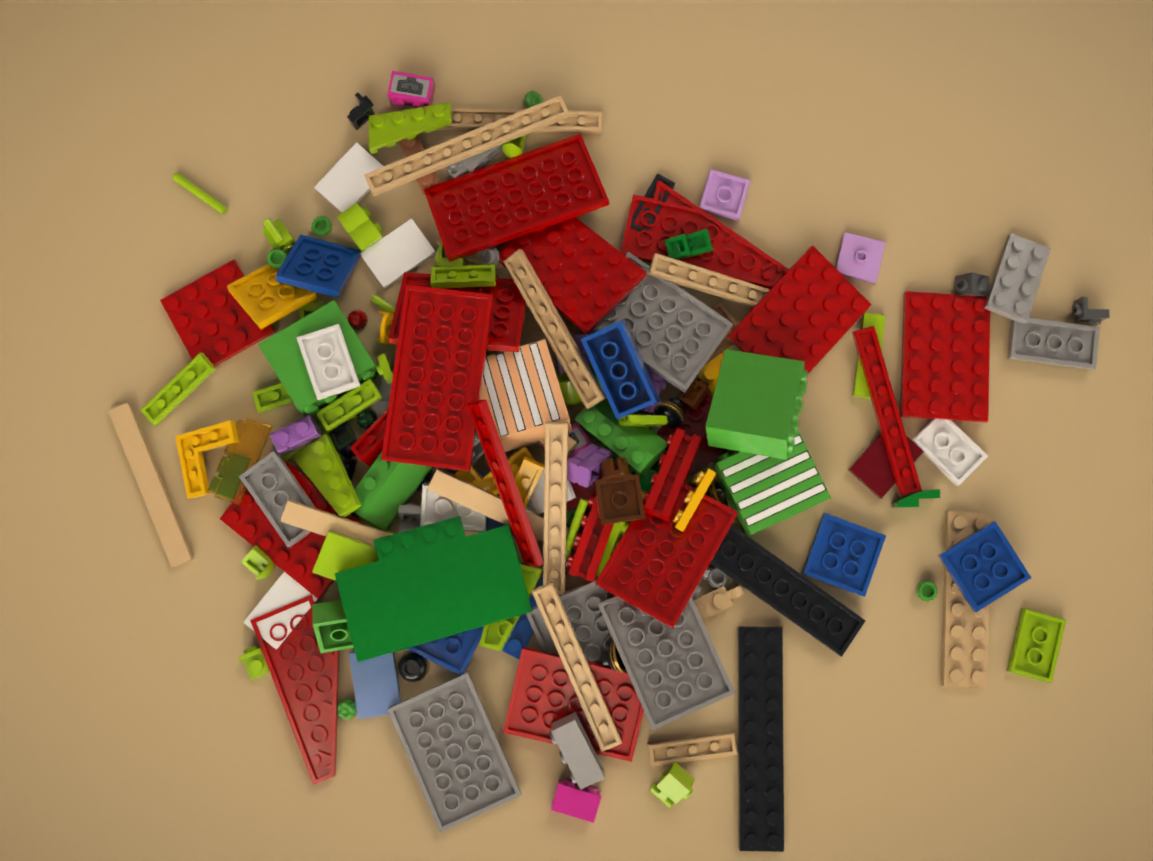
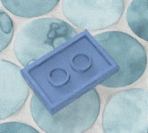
[349,652,401,719]

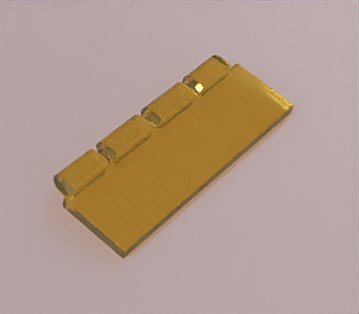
[208,419,272,505]

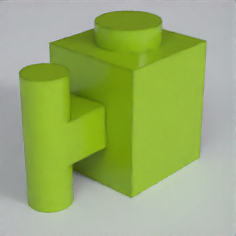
[261,218,296,254]
[649,761,695,808]

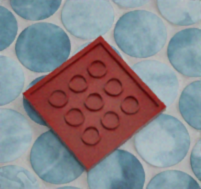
[160,259,276,366]

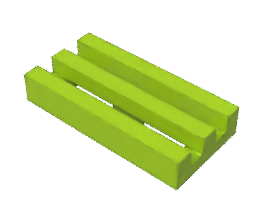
[619,415,668,427]

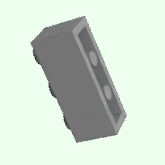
[549,712,605,790]

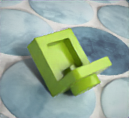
[376,353,393,384]

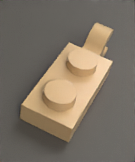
[693,584,745,620]

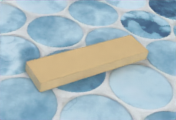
[647,731,738,767]

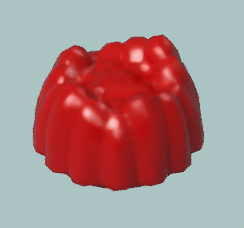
[347,309,368,330]

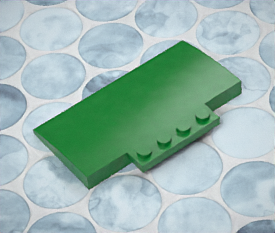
[335,516,532,663]

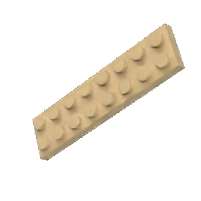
[941,511,991,689]

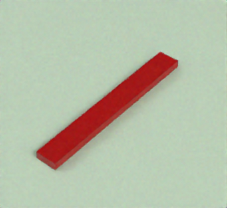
[852,326,922,497]
[467,400,544,567]

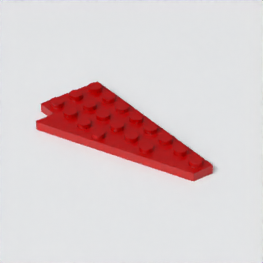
[621,180,788,289]
[250,595,340,785]

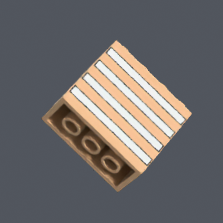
[480,339,573,452]

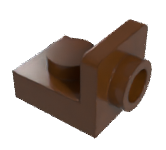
[676,378,712,410]

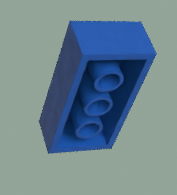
[581,320,660,419]

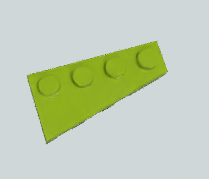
[369,102,452,154]
[293,434,362,518]
[479,564,543,651]

